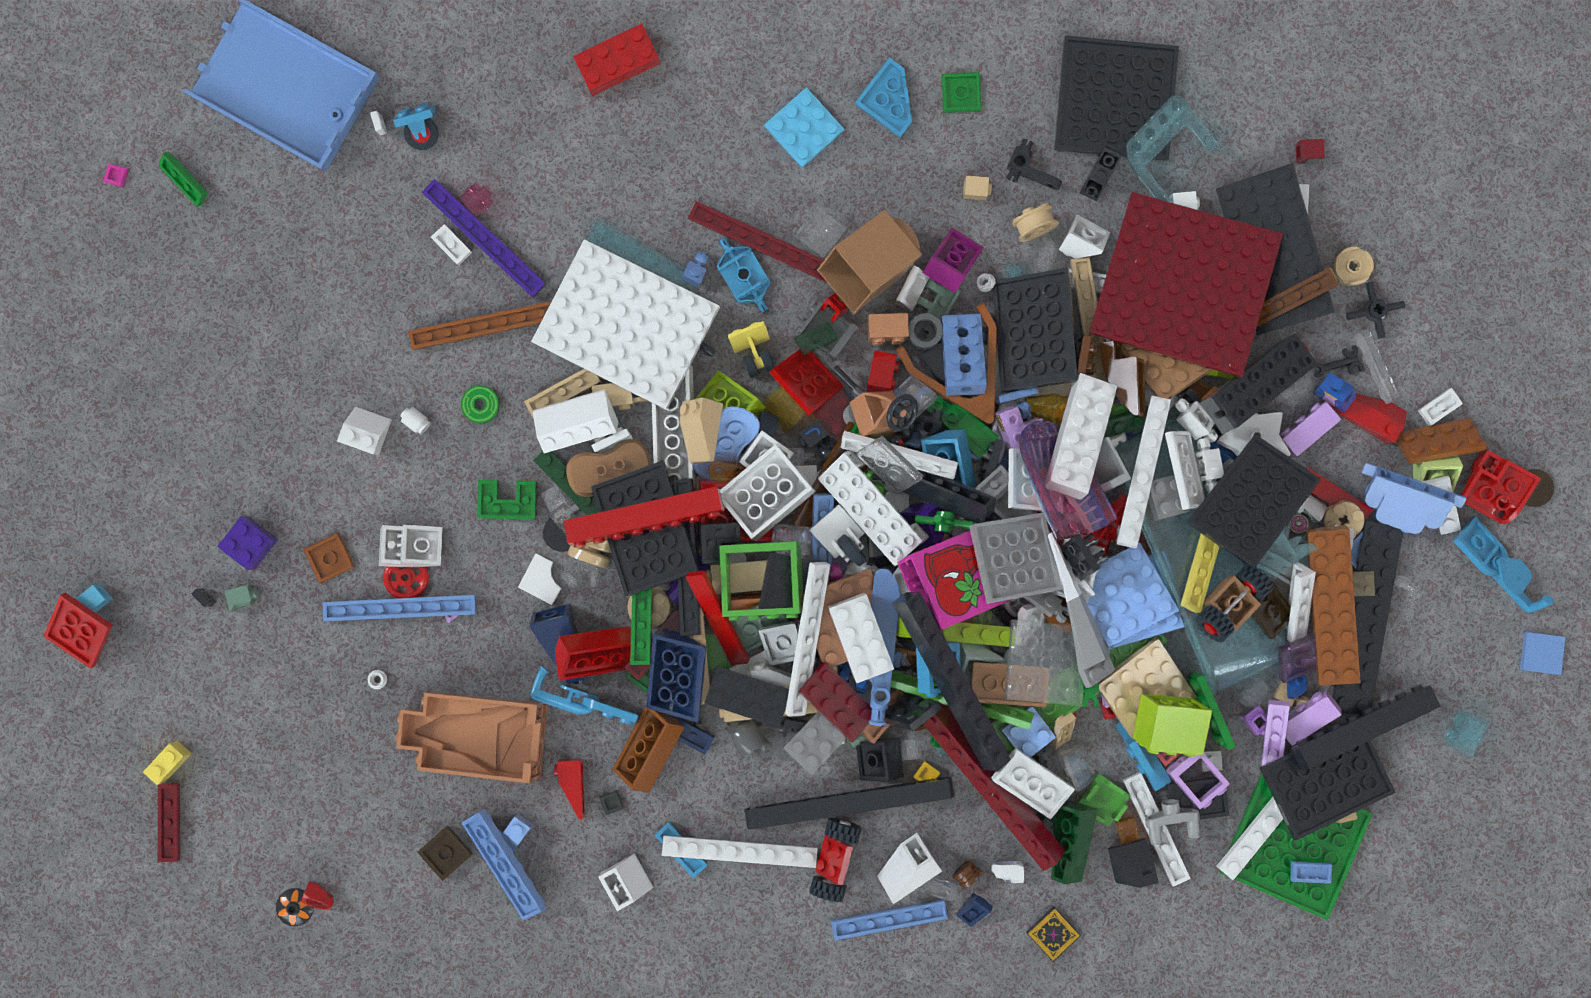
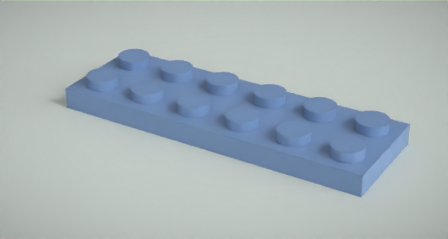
[461,809,547,920]

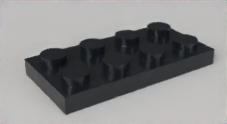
[704,666,789,728]

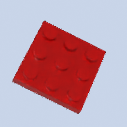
[770,344,844,416]
[43,592,113,669]

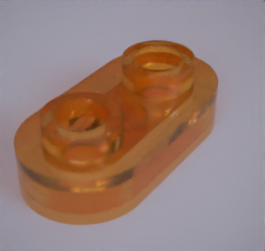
[709,461,747,482]

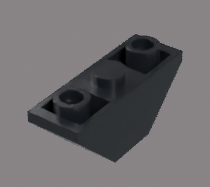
[1080,146,1123,202]

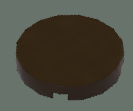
[1525,469,1554,507]

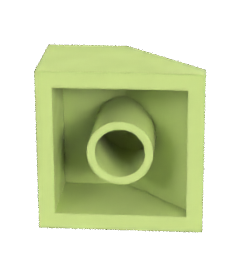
[1413,455,1463,492]

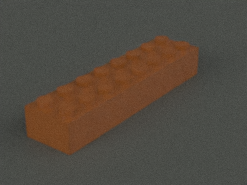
[1305,525,1360,686]

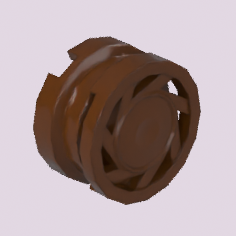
[952,859,982,889]

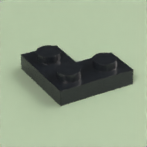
[700,522,740,564]

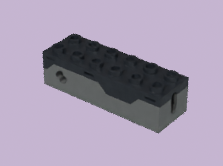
[1200,333,1318,434]

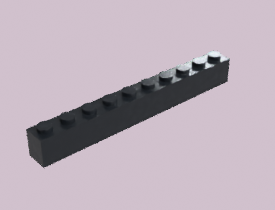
[892,592,1011,771]

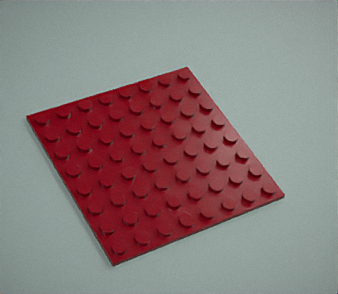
[1089,192,1283,378]

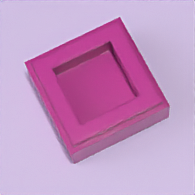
[103,163,129,188]

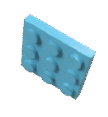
[764,87,844,168]

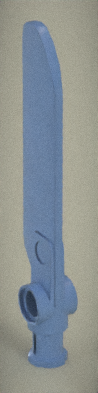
[869,569,900,726]

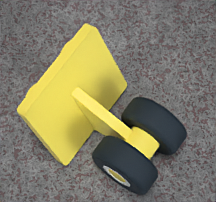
[728,321,775,378]

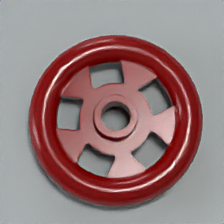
[383,566,429,599]

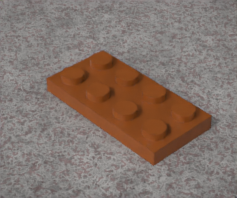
[1396,418,1487,465]

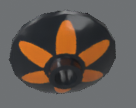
[276,888,314,926]

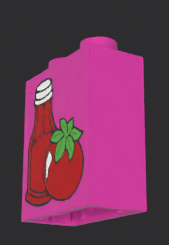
[897,531,1013,630]

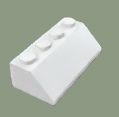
[533,389,619,453]

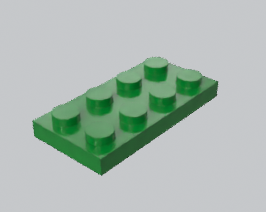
[1187,671,1236,750]

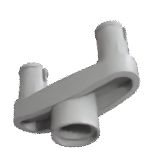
[1145,799,1200,845]

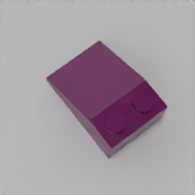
[922,228,984,293]

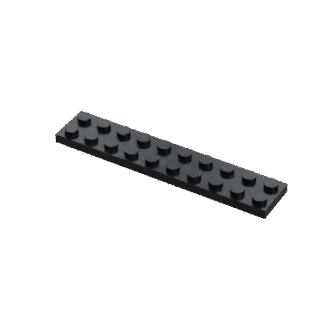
[1332,521,1403,715]

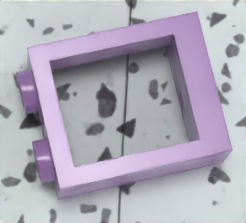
[1165,753,1230,809]

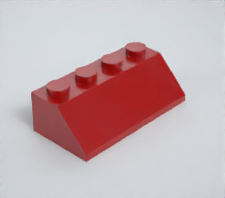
[555,626,631,681]

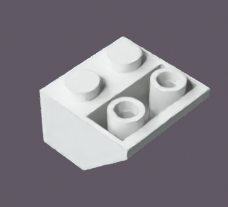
[598,853,653,911]

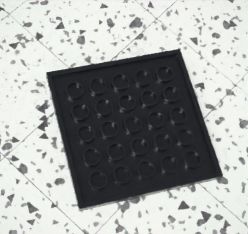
[1054,35,1179,161]

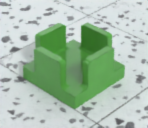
[1078,773,1130,827]

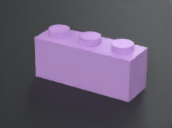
[1280,402,1341,457]
[1286,690,1342,746]

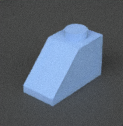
[502,813,534,852]

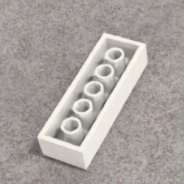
[1044,373,1117,500]

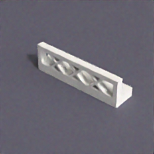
[1285,562,1316,643]

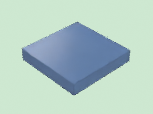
[1520,632,1565,675]

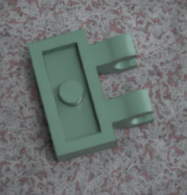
[916,280,961,322]

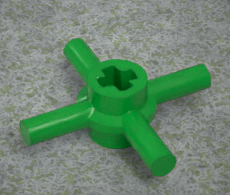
[915,511,974,533]

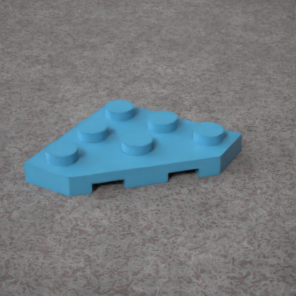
[855,57,912,138]

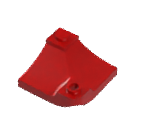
[1461,449,1541,524]

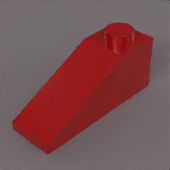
[554,758,585,819]

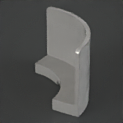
[1091,437,1131,492]

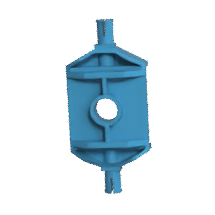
[717,237,771,313]

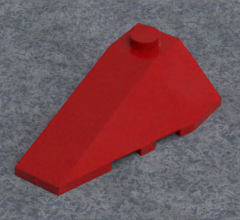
[1075,494,1128,558]

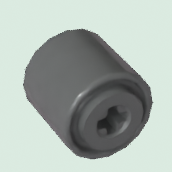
[907,313,943,351]

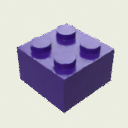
[217,516,278,570]

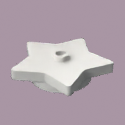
[1217,412,1291,457]

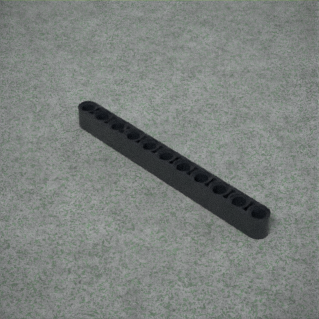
[744,777,955,829]

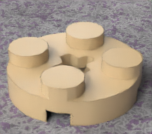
[1333,247,1374,286]
[1323,500,1364,537]

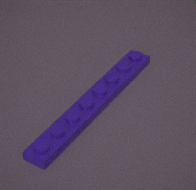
[421,179,546,298]

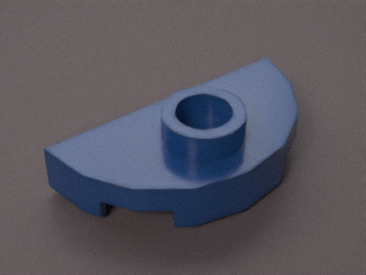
[1286,661,1308,699]

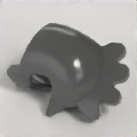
[724,719,772,757]

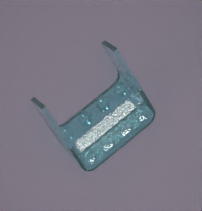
[1126,95,1222,202]

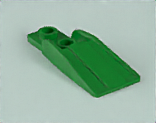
[925,395,999,459]

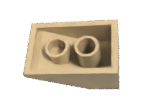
[680,398,723,464]

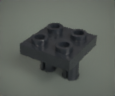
[1060,533,1108,581]

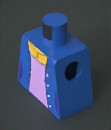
[1313,373,1356,413]

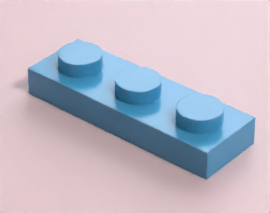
[654,821,708,878]

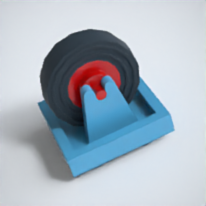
[393,103,439,150]

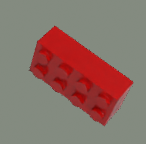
[573,23,660,97]

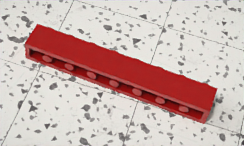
[564,486,724,548]

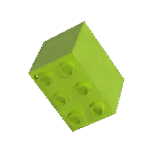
[1133,693,1212,757]

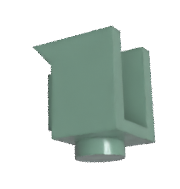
[225,585,259,612]

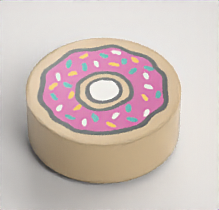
[1288,514,1309,533]

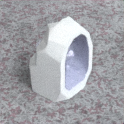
[991,861,1024,883]

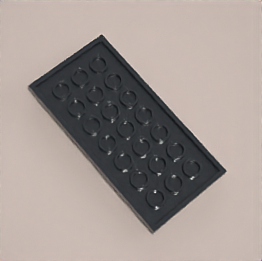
[1216,163,1335,335]

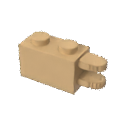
[592,383,647,410]

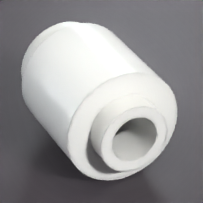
[401,407,430,434]

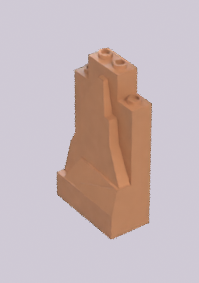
[395,691,548,783]

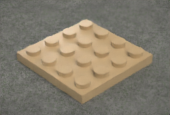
[1099,637,1197,743]

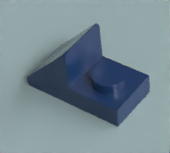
[956,893,993,927]

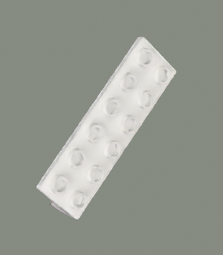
[818,451,929,566]

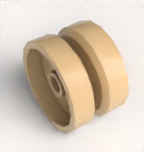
[567,539,611,569]

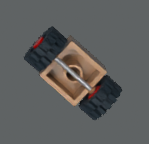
[1195,565,1273,643]

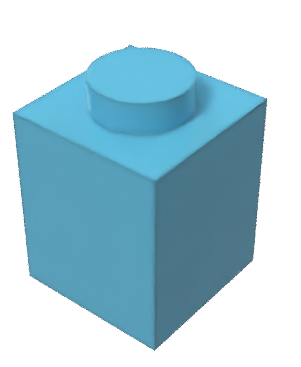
[76,584,112,613]

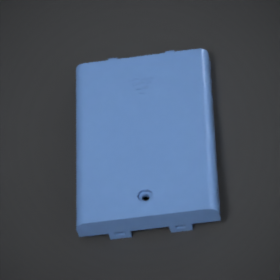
[184,0,379,171]

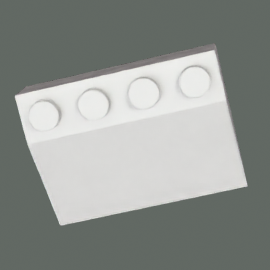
[720,444,816,541]

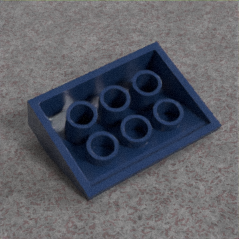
[647,629,707,722]

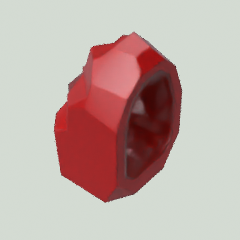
[301,881,334,910]

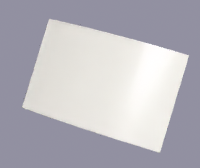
[379,525,442,567]

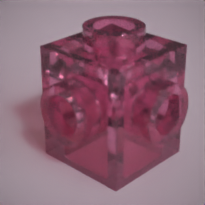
[459,182,494,217]

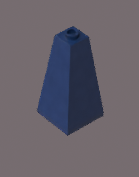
[529,603,587,684]

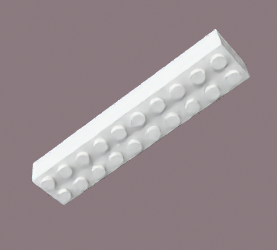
[652,365,699,555]

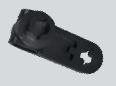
[1006,139,1062,190]
[904,408,945,451]

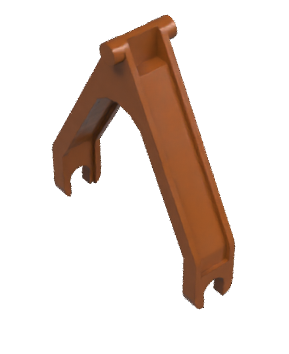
[896,303,996,425]

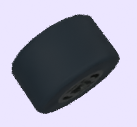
[751,410,780,442]

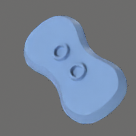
[693,407,760,480]

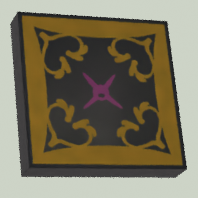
[1026,906,1081,962]

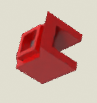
[820,293,849,322]

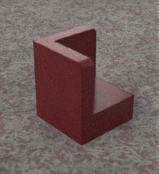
[1295,139,1325,163]

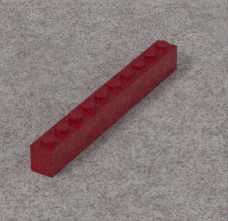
[923,702,1065,871]

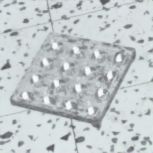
[1004,620,1084,706]

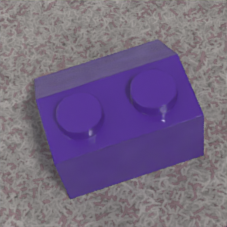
[900,503,945,548]

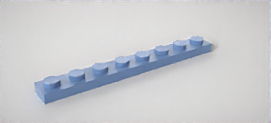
[323,595,477,621]

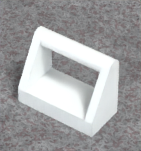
[895,266,929,312]

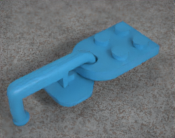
[1453,516,1554,613]
[530,665,640,725]

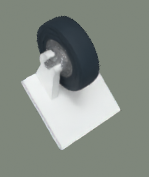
[810,505,867,567]

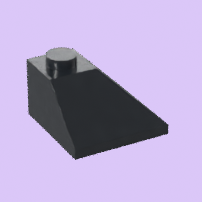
[1108,838,1159,888]

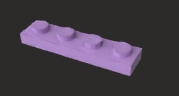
[1261,700,1290,766]

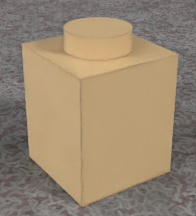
[963,176,992,200]

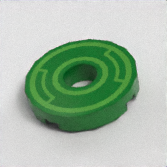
[461,385,500,424]

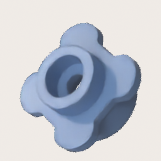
[1016,401,1032,420]

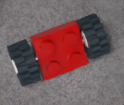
[809,818,862,903]

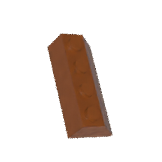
[612,705,685,793]

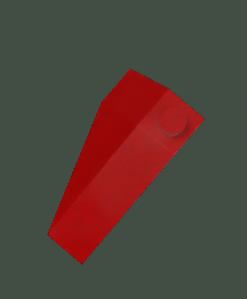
[1322,394,1407,444]

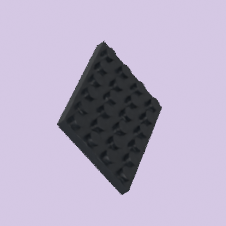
[993,267,1078,393]
[1187,434,1321,569]
[591,460,699,597]
[1259,740,1396,840]

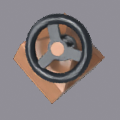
[850,391,918,437]

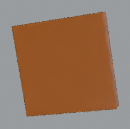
[303,533,355,584]

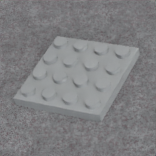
[969,513,1062,604]

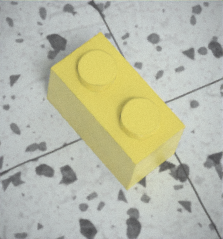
[143,741,192,785]

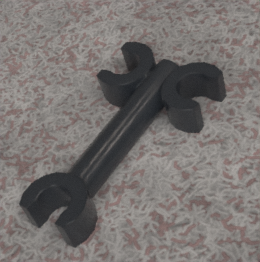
[1313,345,1364,378]

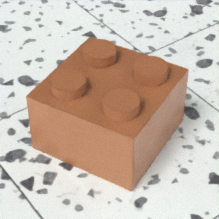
[867,313,909,346]

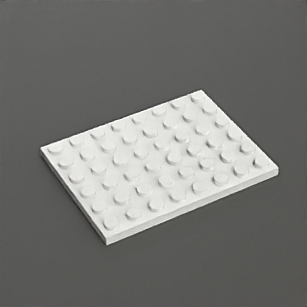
[531,240,720,410]

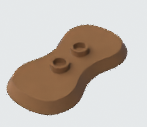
[566,439,651,497]

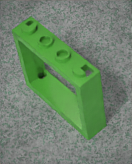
[720,541,803,620]

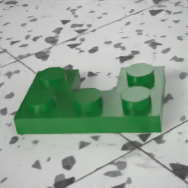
[477,480,537,520]

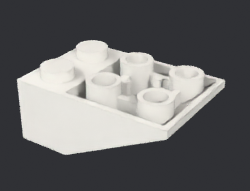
[877,833,942,904]

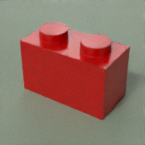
[867,350,900,392]

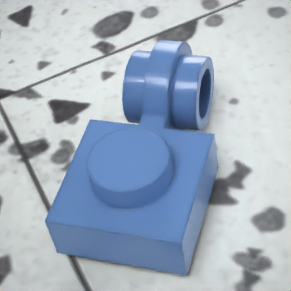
[681,251,709,288]

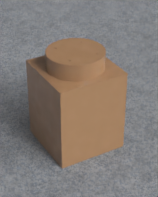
[817,210,922,314]

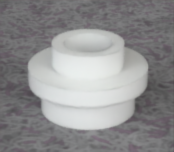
[977,273,995,292]
[368,670,387,689]

